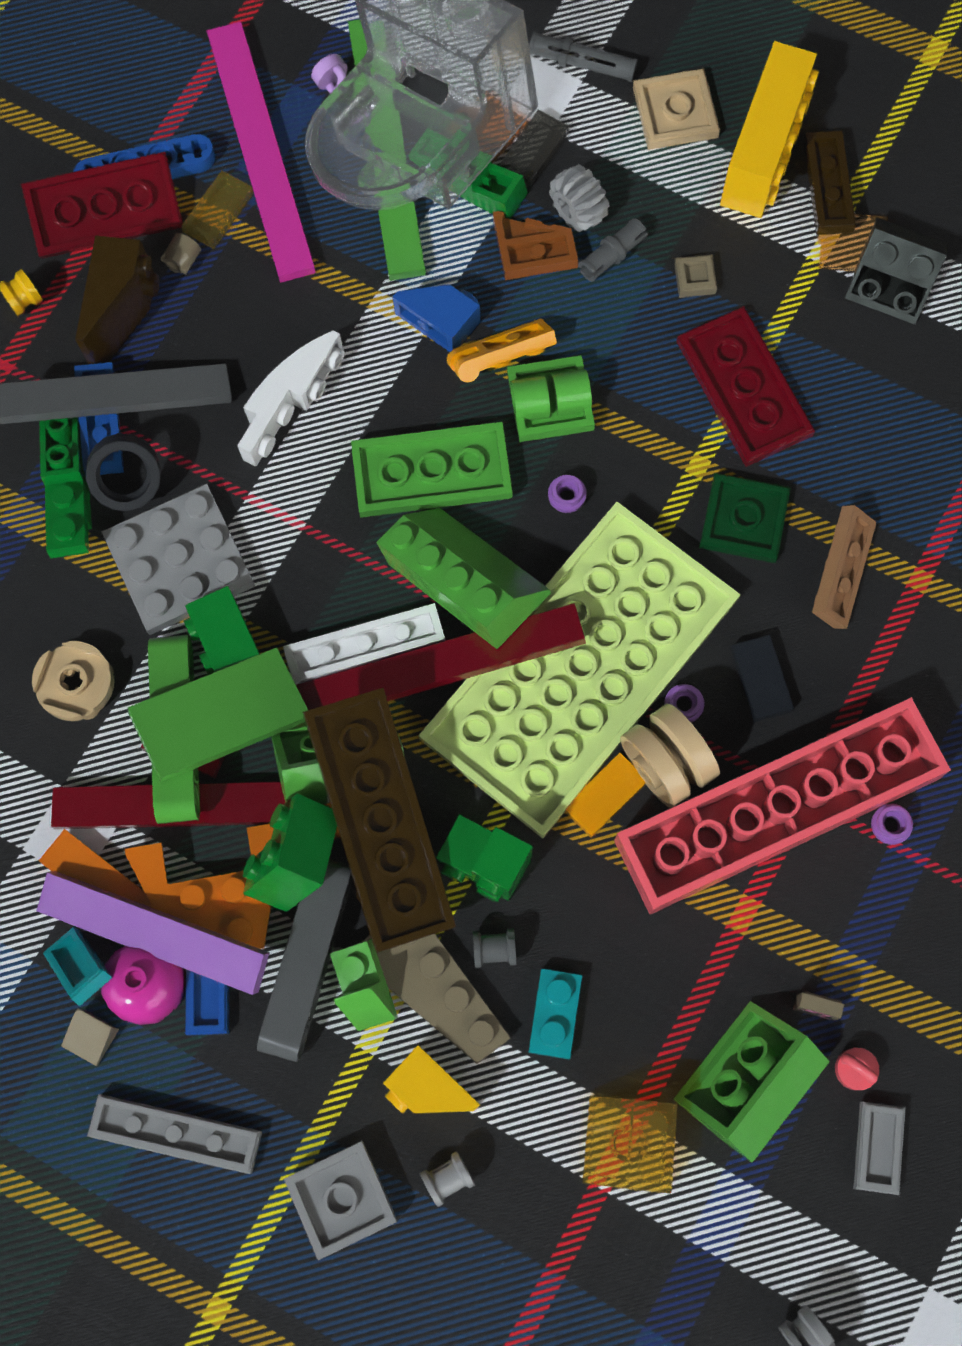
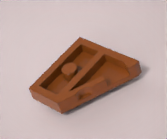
[493,211,578,280]

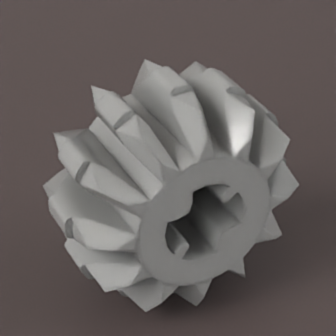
[549,164,609,232]

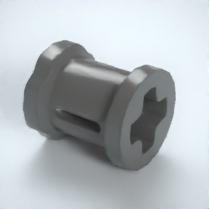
[473,928,516,968]

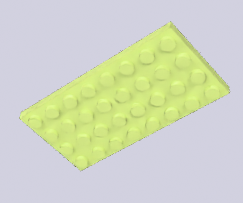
[418,502,741,839]

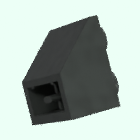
[845,217,947,325]

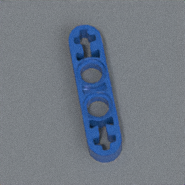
[74,134,215,179]

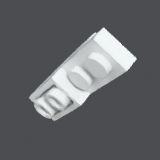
[237,331,345,466]

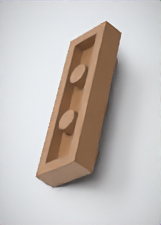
[812,505,877,629]

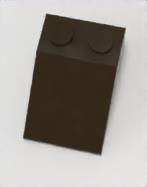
[75,235,159,364]

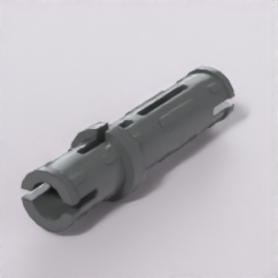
[528,31,638,82]

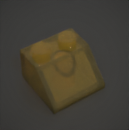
[582,1096,677,1194]

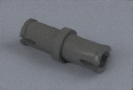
[578,218,648,282]

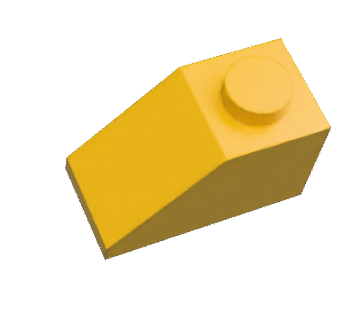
[383,1045,480,1114]

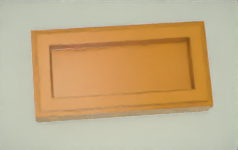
[565,753,646,838]

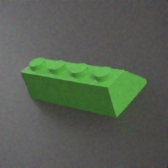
[376,508,551,649]

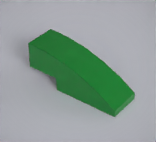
[409,130,528,219]

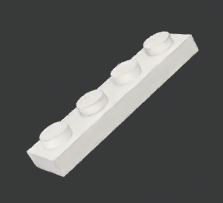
[283,603,446,685]

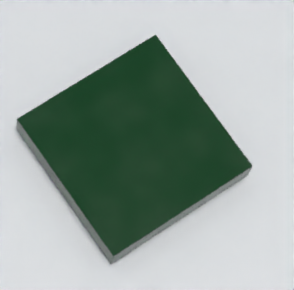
[699,473,790,563]

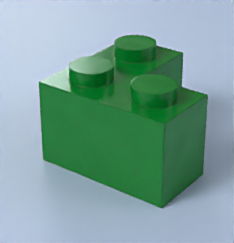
[243,793,337,912]
[436,815,533,903]

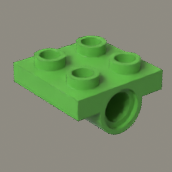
[507,355,595,442]

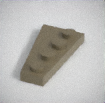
[362,934,511,1064]

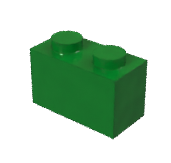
[184,586,260,675]

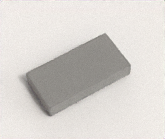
[853,1102,905,1195]

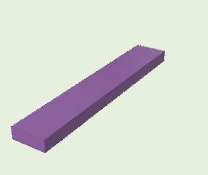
[36,871,270,995]

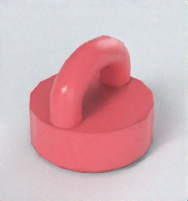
[835,1048,879,1091]

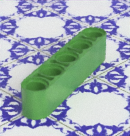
[148,634,200,824]

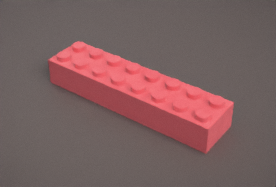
[614,697,951,914]

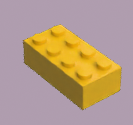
[720,41,819,218]

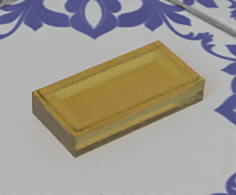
[181,170,254,249]

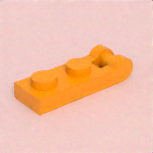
[447,318,557,382]

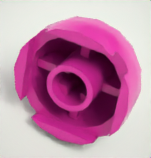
[101,946,186,1025]

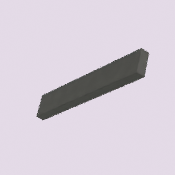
[0,364,231,424]

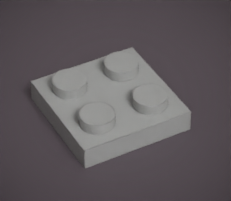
[284,1141,398,1260]

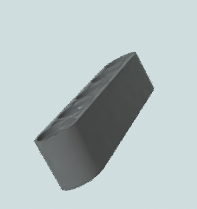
[257,858,353,1062]

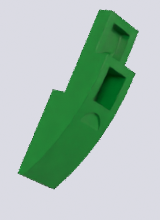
[39,417,92,559]

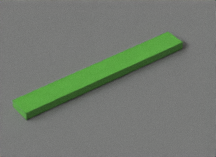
[348,16,426,281]

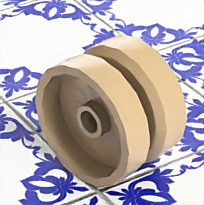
[620,703,720,808]

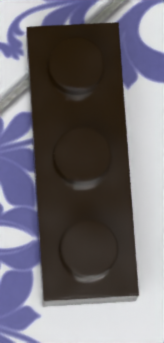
[804,131,856,235]

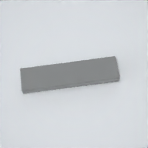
[87,1094,262,1174]

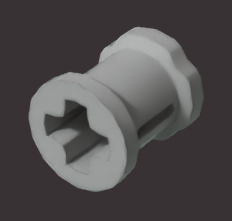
[420,1151,475,1207]

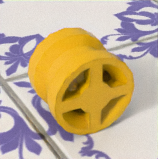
[0,269,43,316]

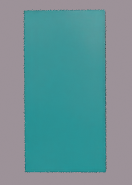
[43,926,112,1006]

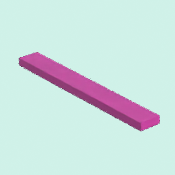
[207,21,316,283]

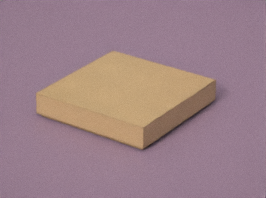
[633,68,720,150]

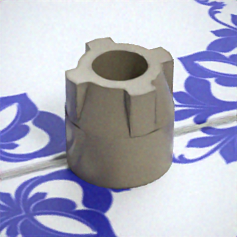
[161,233,201,275]

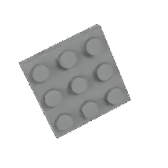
[102,484,256,635]

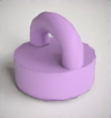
[311,54,348,96]

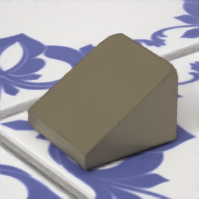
[61,1008,119,1066]

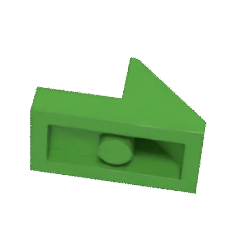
[329,939,398,1031]

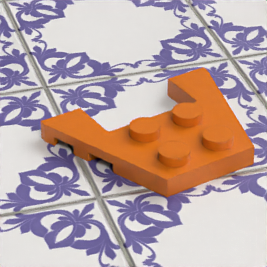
[124,824,274,950]

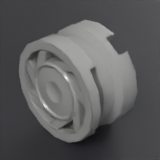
[778,1305,836,1346]

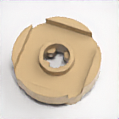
[32,641,114,721]

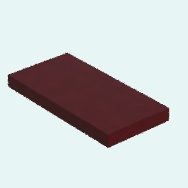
[21,152,184,259]
[676,306,815,467]

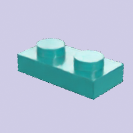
[529,969,582,1060]

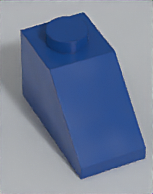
[393,284,481,352]

